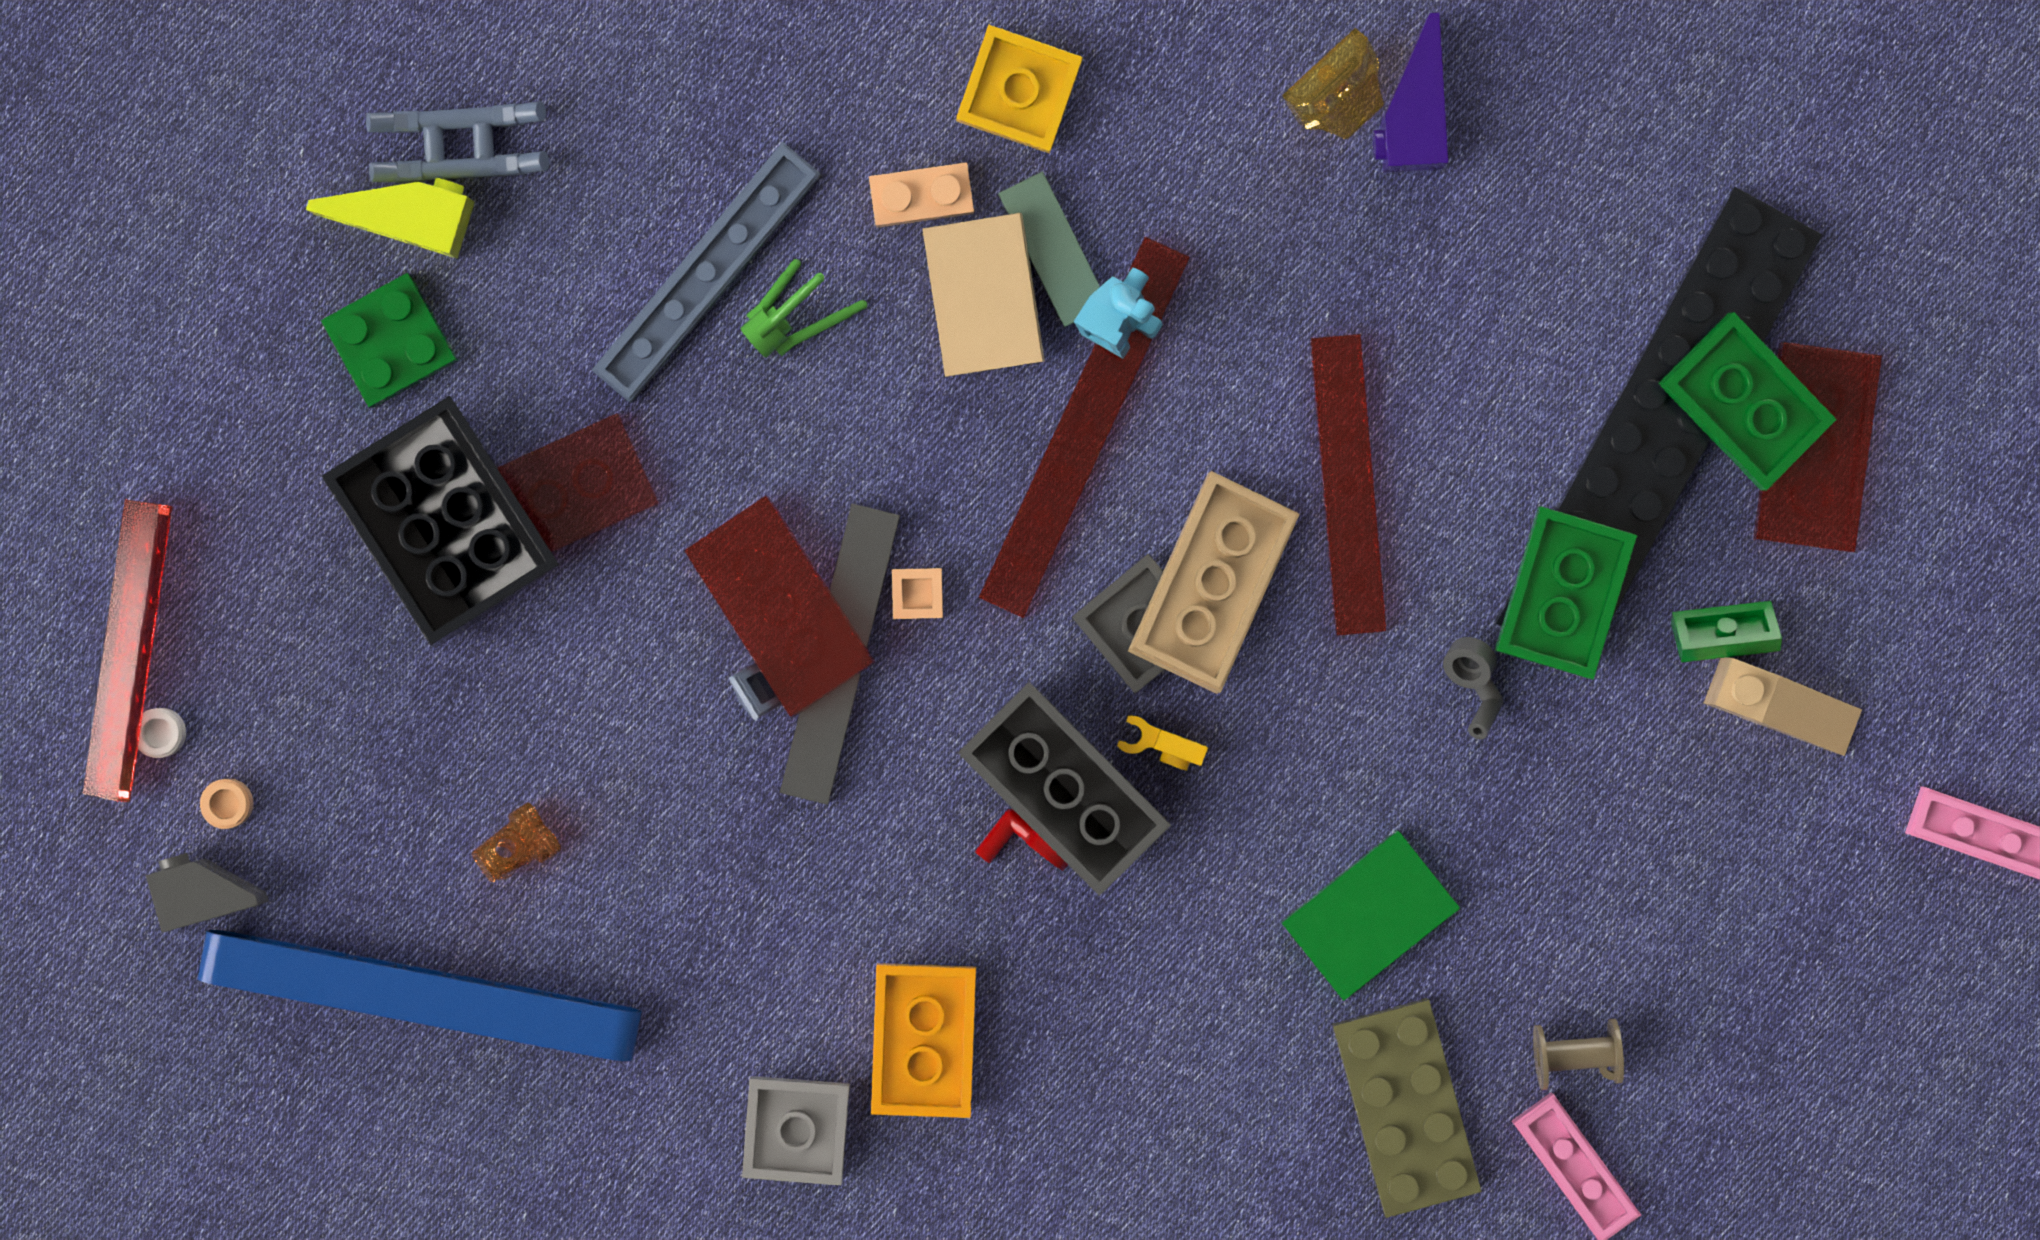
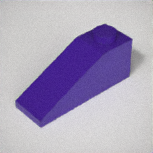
[1373,13,1448,173]

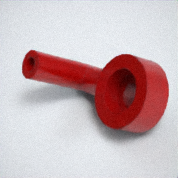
[974,809,1068,872]

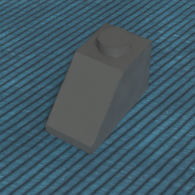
[145,853,269,933]

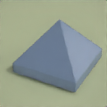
[729,658,789,721]

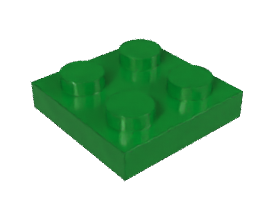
[320,272,458,408]

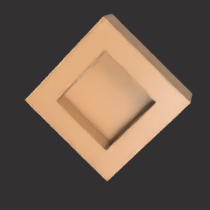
[892,568,943,619]

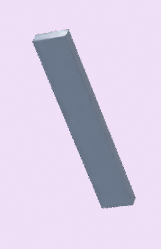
[591,142,822,403]

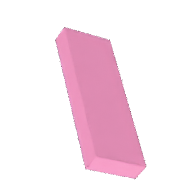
[1905,787,2040,880]
[1512,1092,1641,1240]

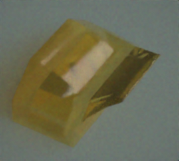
[1282,28,1384,139]

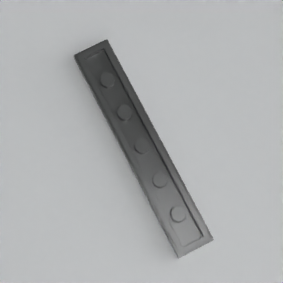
[780,504,900,805]

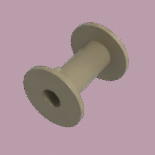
[1533,1018,1624,1090]

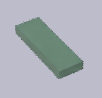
[998,171,1100,328]

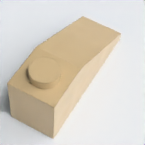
[1703,658,1862,756]

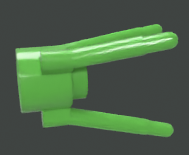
[740,259,867,358]

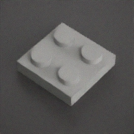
[742,1076,850,1185]

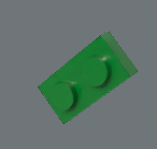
[1671,601,1782,663]

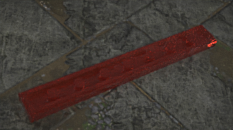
[978,237,1190,618]

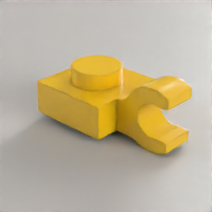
[1117,715,1208,771]

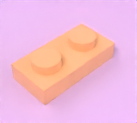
[869,163,974,228]

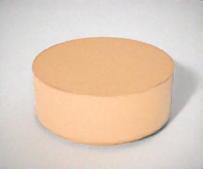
[200,779,253,829]

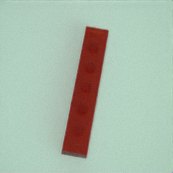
[1310,334,1386,636]
[83,499,172,802]

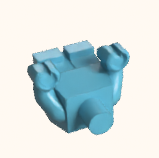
[1074,268,1163,359]

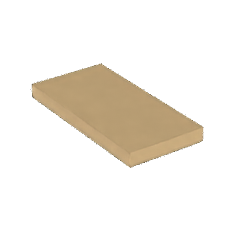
[1128,471,1300,694]

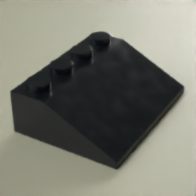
[321,396,559,648]

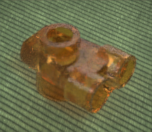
[472,802,561,882]

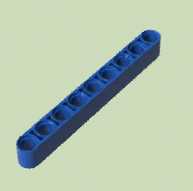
[197,929,642,1061]

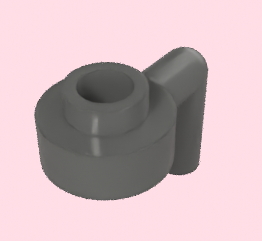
[1443,637,1503,739]

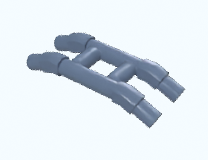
[366,101,549,183]

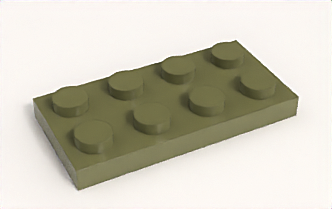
[1332,998,1482,1218]

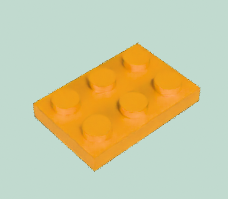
[871,963,976,1118]

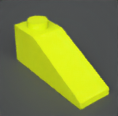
[306,178,475,259]

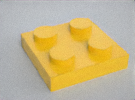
[956,25,1083,154]

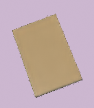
[922,213,1045,377]

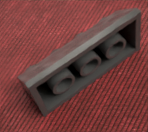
[958,681,1171,896]

